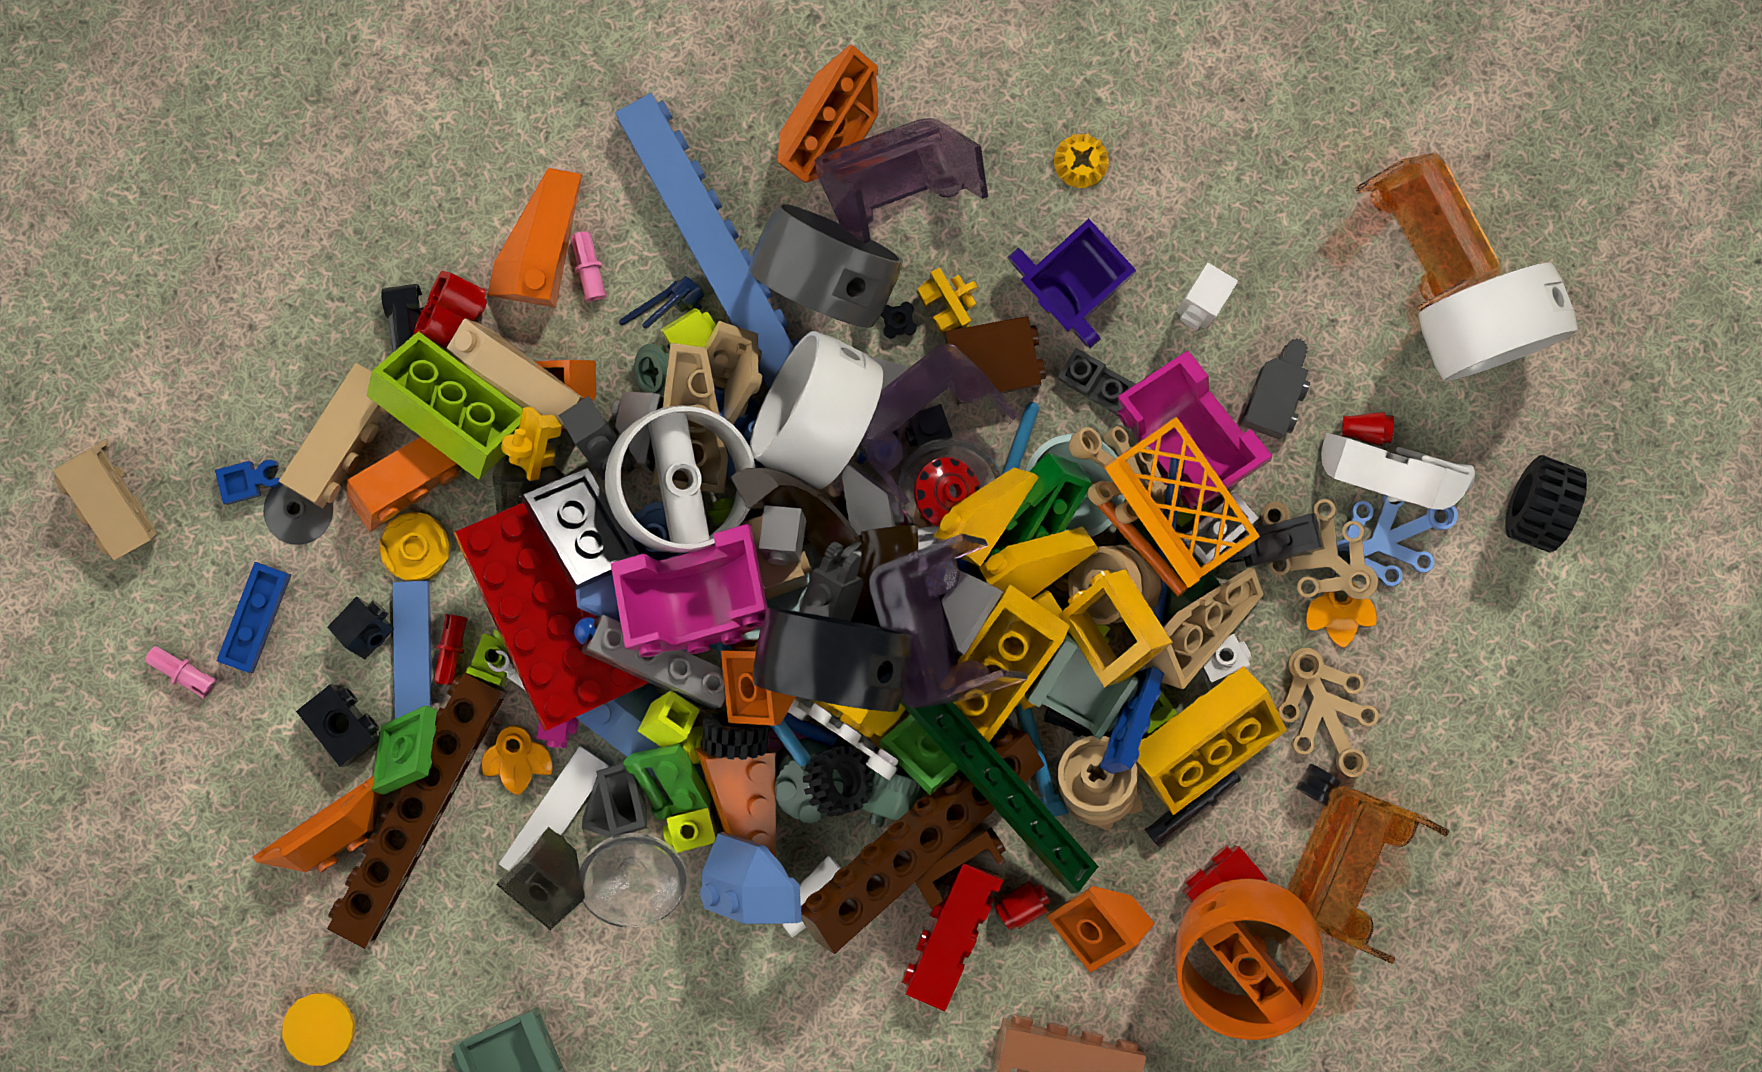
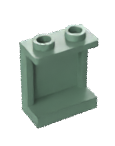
[1024,633,1138,739]
[452,1007,565,1072]

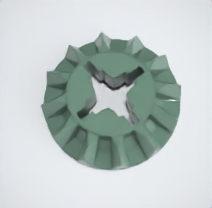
[634,343,669,398]

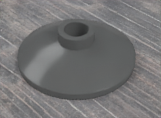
[263,484,333,545]

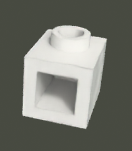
[1199,634,1252,691]

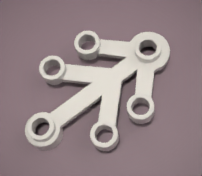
[788,697,899,781]

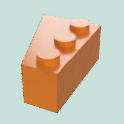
[347,437,462,532]
[694,747,776,857]

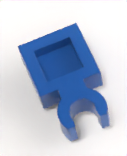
[215,460,282,505]

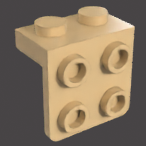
[704,321,762,425]

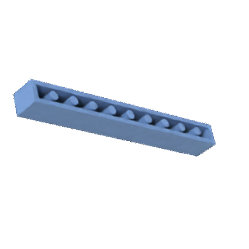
[615,93,799,390]

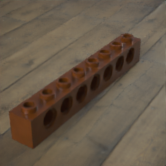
[327,673,507,949]
[801,724,1044,954]

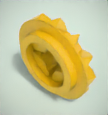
[1054,133,1109,188]

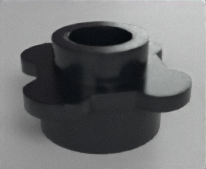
[881,302,917,339]

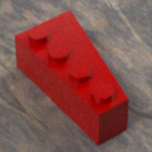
[901,861,1004,1012]

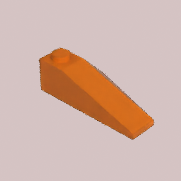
[488,168,582,308]

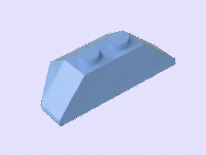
[700,832,802,924]

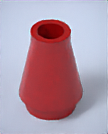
[1341,411,1394,446]

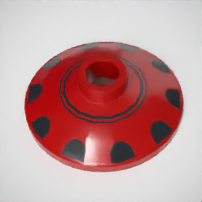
[914,457,980,527]

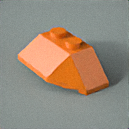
[777,45,878,183]
[252,776,382,873]

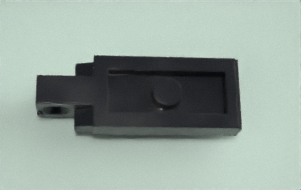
[1222,513,1325,567]

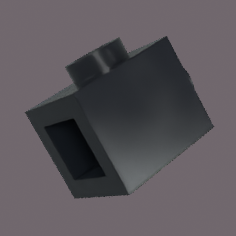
[904,404,953,456]
[327,596,394,660]

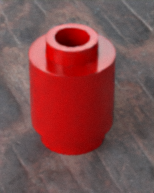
[995,881,1051,930]

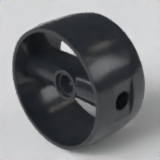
[753,608,912,712]

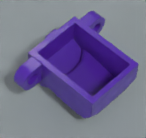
[1007,218,1136,349]

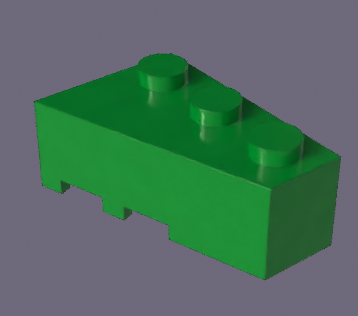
[989,453,1093,555]

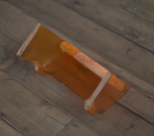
[1355,153,1501,312]
[1288,786,1450,964]

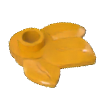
[1306,582,1377,648]
[481,725,553,795]

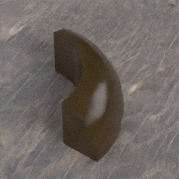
[731,468,861,559]
[851,525,918,628]

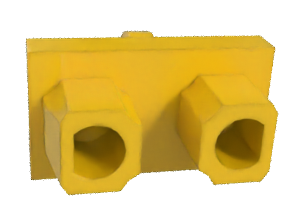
[916,267,979,335]
[501,407,562,481]

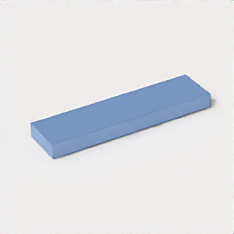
[393,581,432,719]

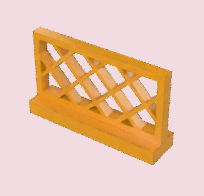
[1103,417,1260,588]

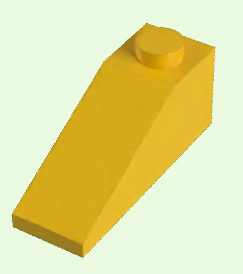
[933,467,1039,567]
[979,526,1099,598]

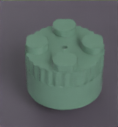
[774,738,843,823]
[860,754,925,827]

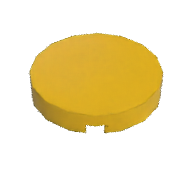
[379,512,451,581]
[282,993,356,1066]

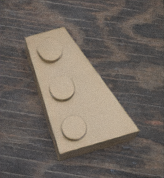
[53,439,157,561]

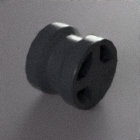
[1296,764,1341,806]

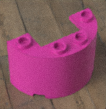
[1117,350,1272,509]
[610,524,768,657]

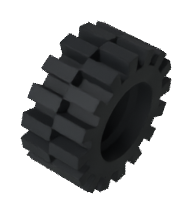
[702,712,769,760]
[803,746,873,817]

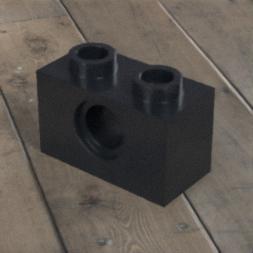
[296,684,380,767]

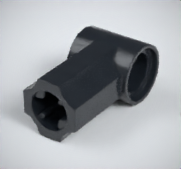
[381,284,424,352]

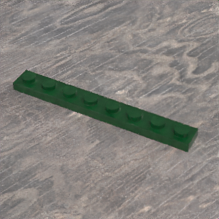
[901,656,1099,894]

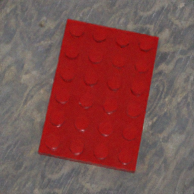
[453,503,649,731]

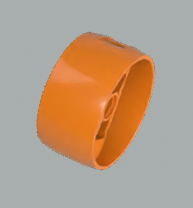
[1175,879,1324,1040]

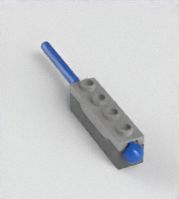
[574,615,837,747]

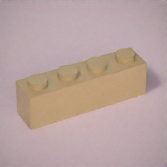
[279,362,389,509]

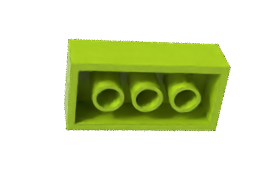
[366,331,523,480]

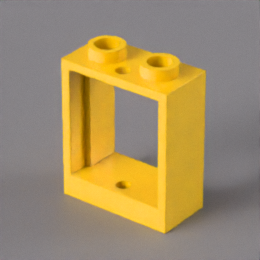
[1059,569,1173,688]

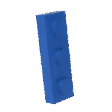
[216,562,292,673]
[1100,666,1164,774]

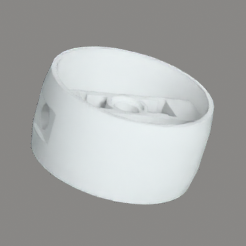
[1419,263,1579,382]
[750,331,883,489]
[605,405,756,553]

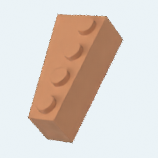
[994,1014,1146,1072]

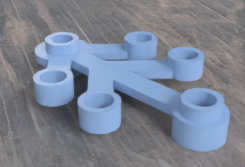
[1332,494,1458,587]

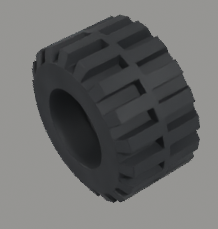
[1505,455,1587,553]

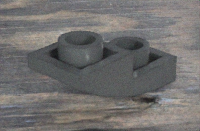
[1058,348,1136,416]

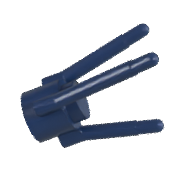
[619,276,704,349]

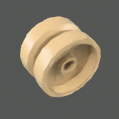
[1068,544,1161,625]
[1058,736,1137,825]

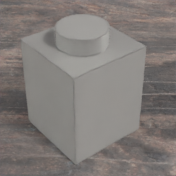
[758,506,806,566]

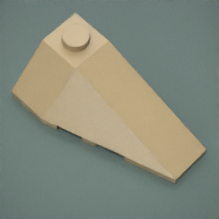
[446,318,584,428]
[1144,568,1264,689]

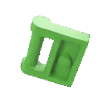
[623,744,713,820]

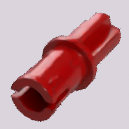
[434,614,468,686]

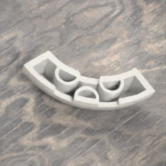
[1321,433,1472,510]

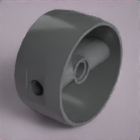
[749,203,903,328]

